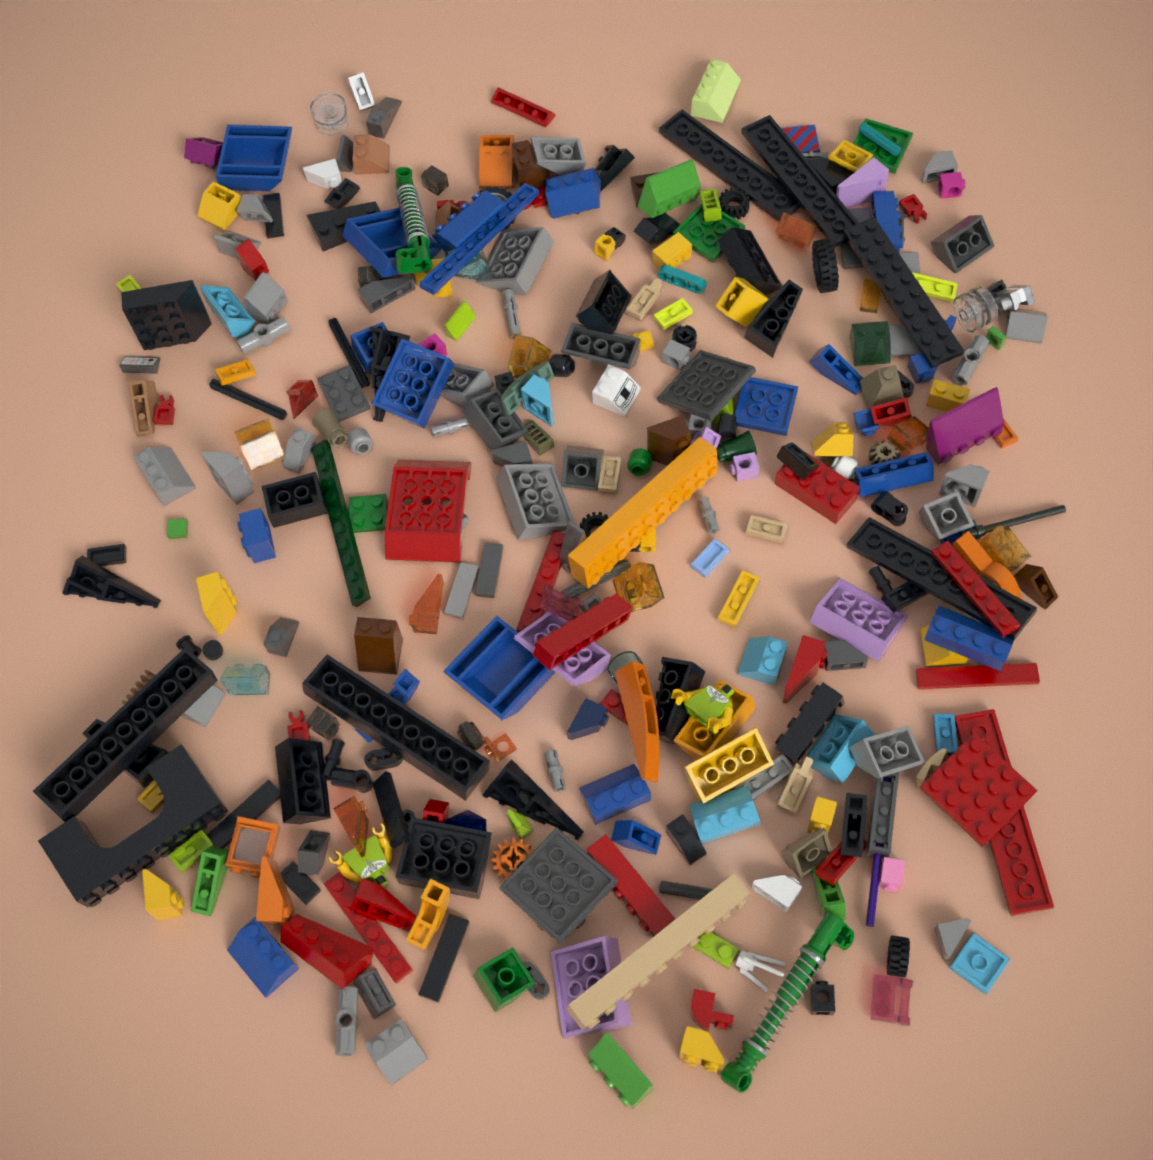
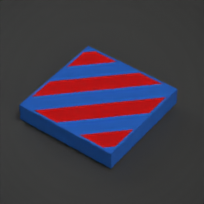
[782,125,820,153]

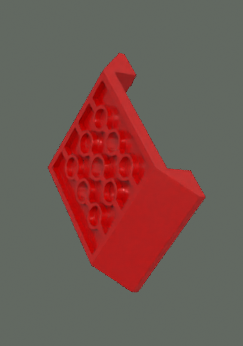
[385,460,472,563]

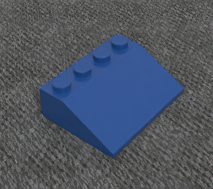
[371,338,455,429]

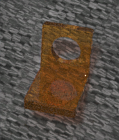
[484,733,517,762]

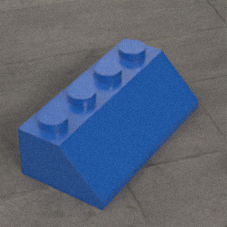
[432,190,505,252]
[924,605,1014,671]

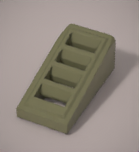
[523,420,554,456]

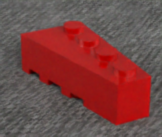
[280,914,374,989]

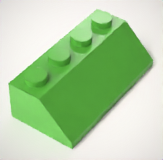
[638,159,701,218]

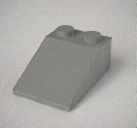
[530,137,586,175]
[440,364,494,409]

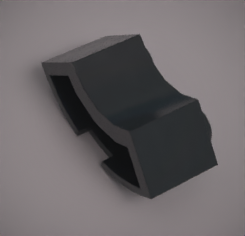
[633,213,680,245]

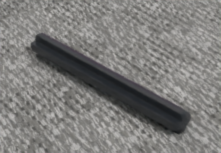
[328,318,370,388]
[209,379,287,420]

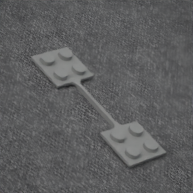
[888,253,921,356]

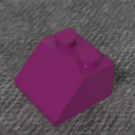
[184,137,223,168]

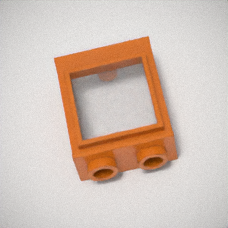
[225,816,281,878]

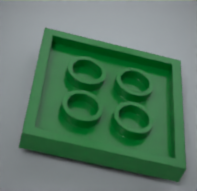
[853,118,913,174]
[673,204,745,262]

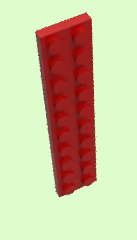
[955,709,1054,916]

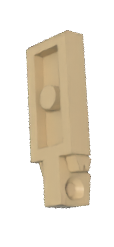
[626,277,662,321]
[775,756,814,814]

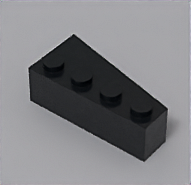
[307,201,381,252]
[744,279,803,358]
[655,657,706,745]
[82,719,169,788]

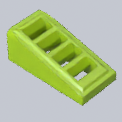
[699,189,722,222]
[507,809,533,839]

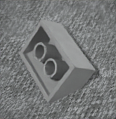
[133,447,196,506]
[201,452,254,505]
[849,726,925,779]

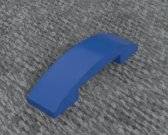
[355,669,420,743]

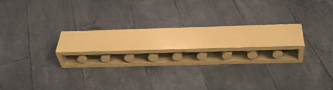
[566,873,750,1031]

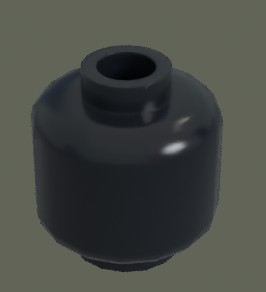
[548,354,575,377]

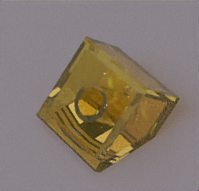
[612,561,665,612]

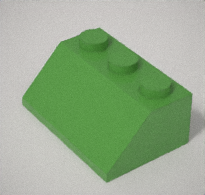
[588,1032,653,1109]

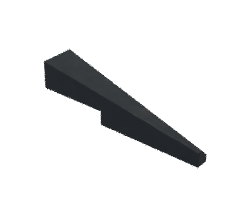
[575,145,635,215]
[370,326,410,422]
[62,555,161,608]
[482,759,584,840]

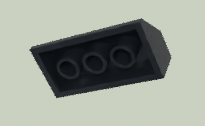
[717,227,782,295]
[576,270,632,334]
[275,738,331,824]

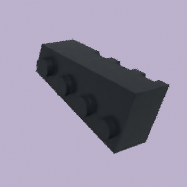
[775,682,845,763]

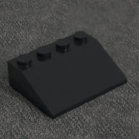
[395,817,492,899]

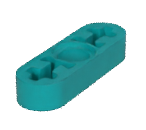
[657,265,707,294]

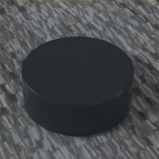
[203,640,223,660]

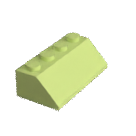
[691,59,741,123]

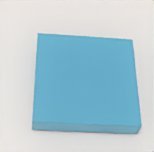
[949,932,1010,995]

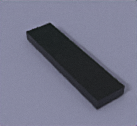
[373,771,410,849]
[207,779,280,849]
[418,914,470,1003]

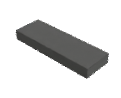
[475,542,504,598]

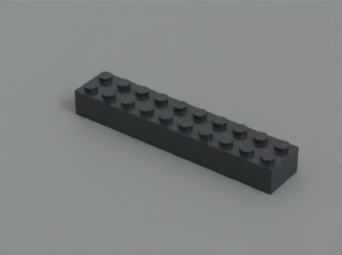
[33,647,218,822]
[302,654,490,801]

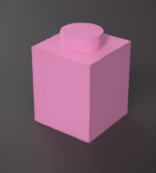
[879,857,905,892]

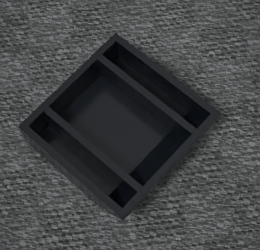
[121,280,212,350]

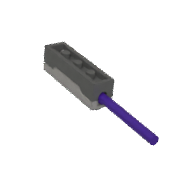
[866,773,899,927]

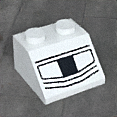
[592,365,641,417]

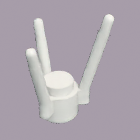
[736,950,786,992]

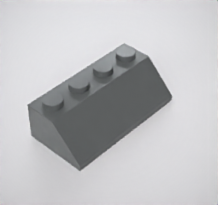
[561,322,641,369]

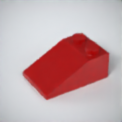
[782,635,828,704]

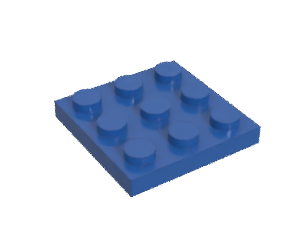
[735,377,798,436]

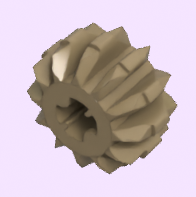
[868,440,901,465]

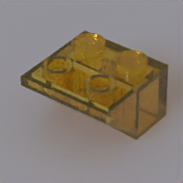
[508,335,552,378]
[234,418,285,471]
[979,526,1031,572]

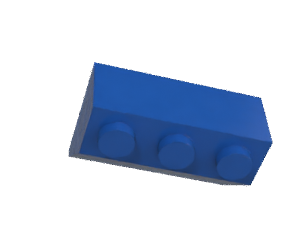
[545,168,601,219]
[579,764,651,825]
[227,917,299,998]

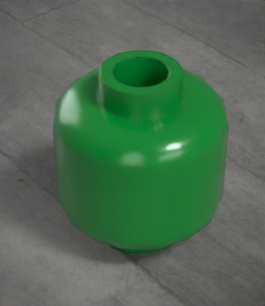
[627,448,653,476]

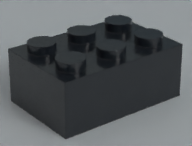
[261,472,328,528]

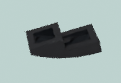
[324,178,360,209]

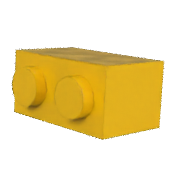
[652,232,692,268]
[926,379,970,412]
[807,796,837,835]

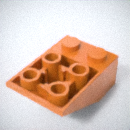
[479,135,515,188]

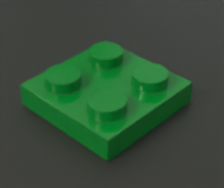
[349,494,387,533]

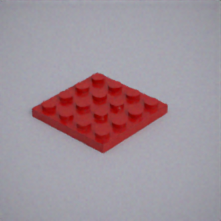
[919,733,1038,848]

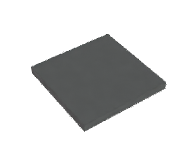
[657,350,756,421]
[499,827,618,945]

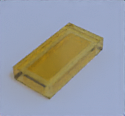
[859,279,880,313]

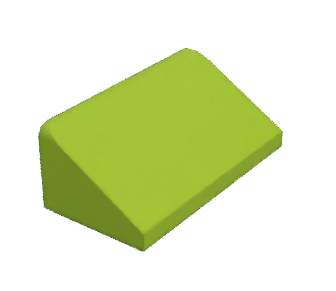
[444,301,476,341]

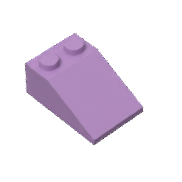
[836,158,889,208]

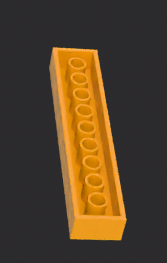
[568,437,718,589]

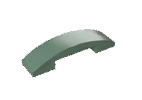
[501,361,554,416]

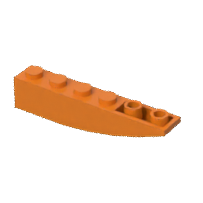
[615,661,659,783]

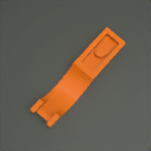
[952,531,1023,600]

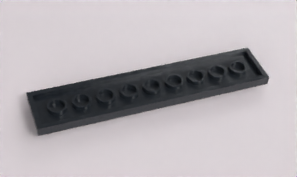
[659,109,800,223]
[741,115,859,248]
[843,217,965,368]
[847,517,1037,640]

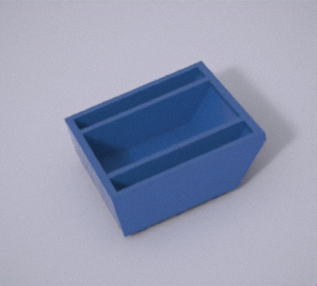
[215,125,292,191]
[342,208,442,278]
[443,616,555,720]

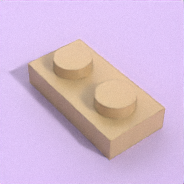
[598,456,622,493]
[746,515,788,544]

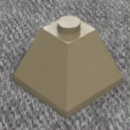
[860,365,904,409]
[781,827,832,878]

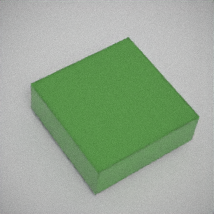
[986,326,1007,350]
[167,518,188,539]

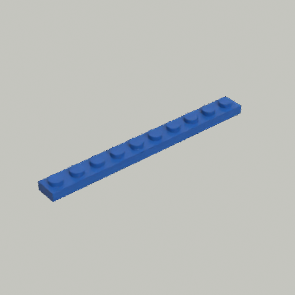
[419,183,539,295]

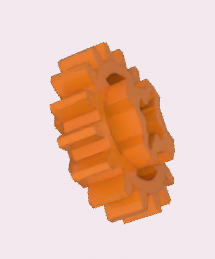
[491,837,534,881]

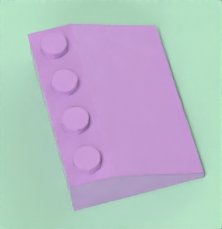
[809,578,908,662]
[514,609,611,686]
[551,936,632,1038]

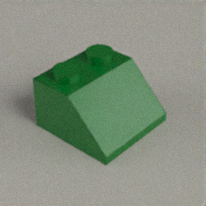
[473,947,536,1013]

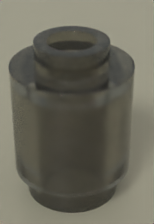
[457,721,485,751]

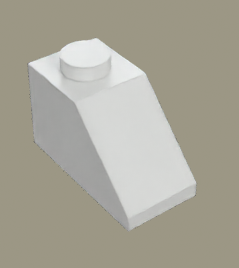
[346,73,375,110]
[303,159,342,189]
[751,875,802,912]

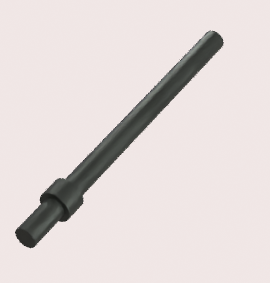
[960,505,1066,538]

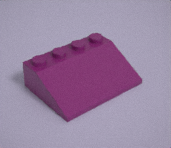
[926,387,1004,465]

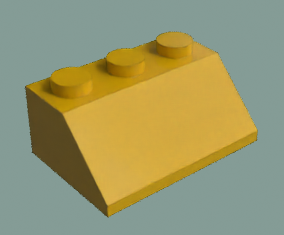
[196,571,238,635]

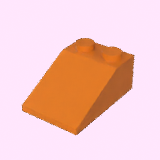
[256,856,295,925]

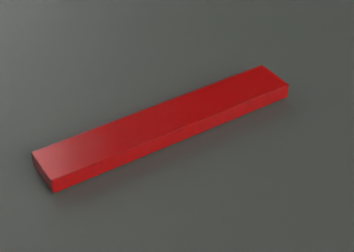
[916,663,1040,690]

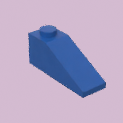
[809,344,863,395]

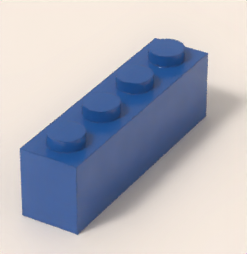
[871,191,903,253]
[854,452,934,498]

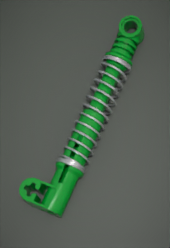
[396,167,432,274]
[721,912,855,1093]

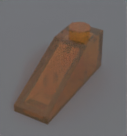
[409,574,444,634]
[333,796,369,858]

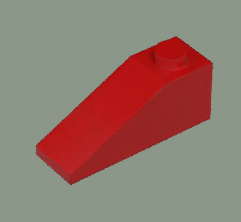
[350,878,416,931]

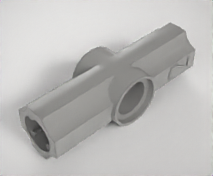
[236,316,291,354]
[952,334,989,386]
[335,986,359,1056]

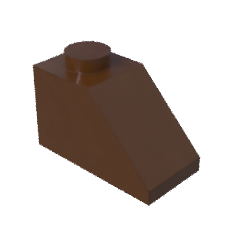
[1014,564,1058,609]

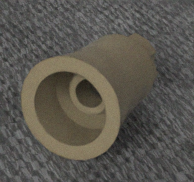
[312,408,348,448]

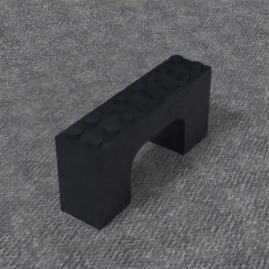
[38,744,228,908]

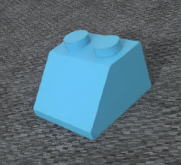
[521,374,554,427]
[737,636,788,686]

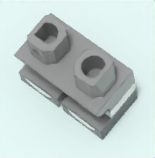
[990,285,1035,311]

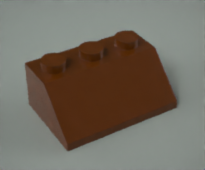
[647,415,691,466]

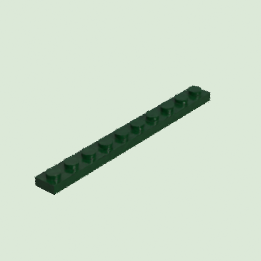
[311,439,371,607]

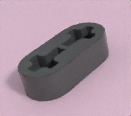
[523,962,550,1000]

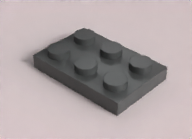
[317,365,371,422]

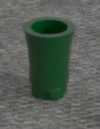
[717,430,757,463]

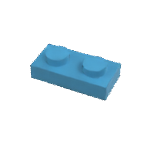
[933,714,958,755]

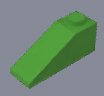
[191,846,229,916]
[811,863,846,920]

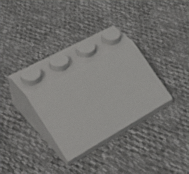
[477,227,554,295]
[496,464,575,540]

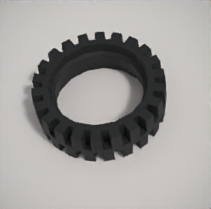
[812,238,839,293]

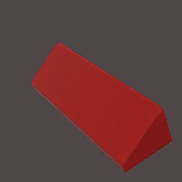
[491,87,556,128]

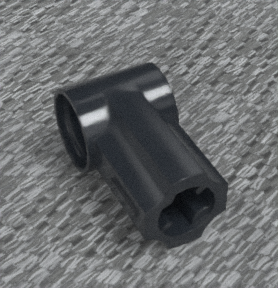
[331,767,373,793]

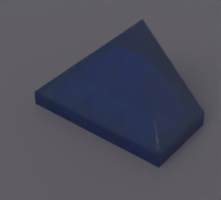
[445,810,487,831]

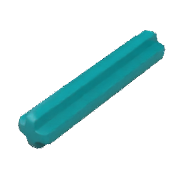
[858,122,901,156]

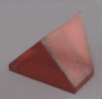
[286,380,318,419]

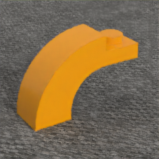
[405,879,450,951]

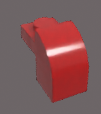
[691,989,734,1032]

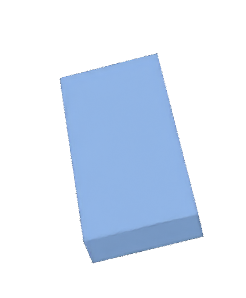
[690,538,729,578]

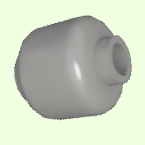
[346,428,373,455]

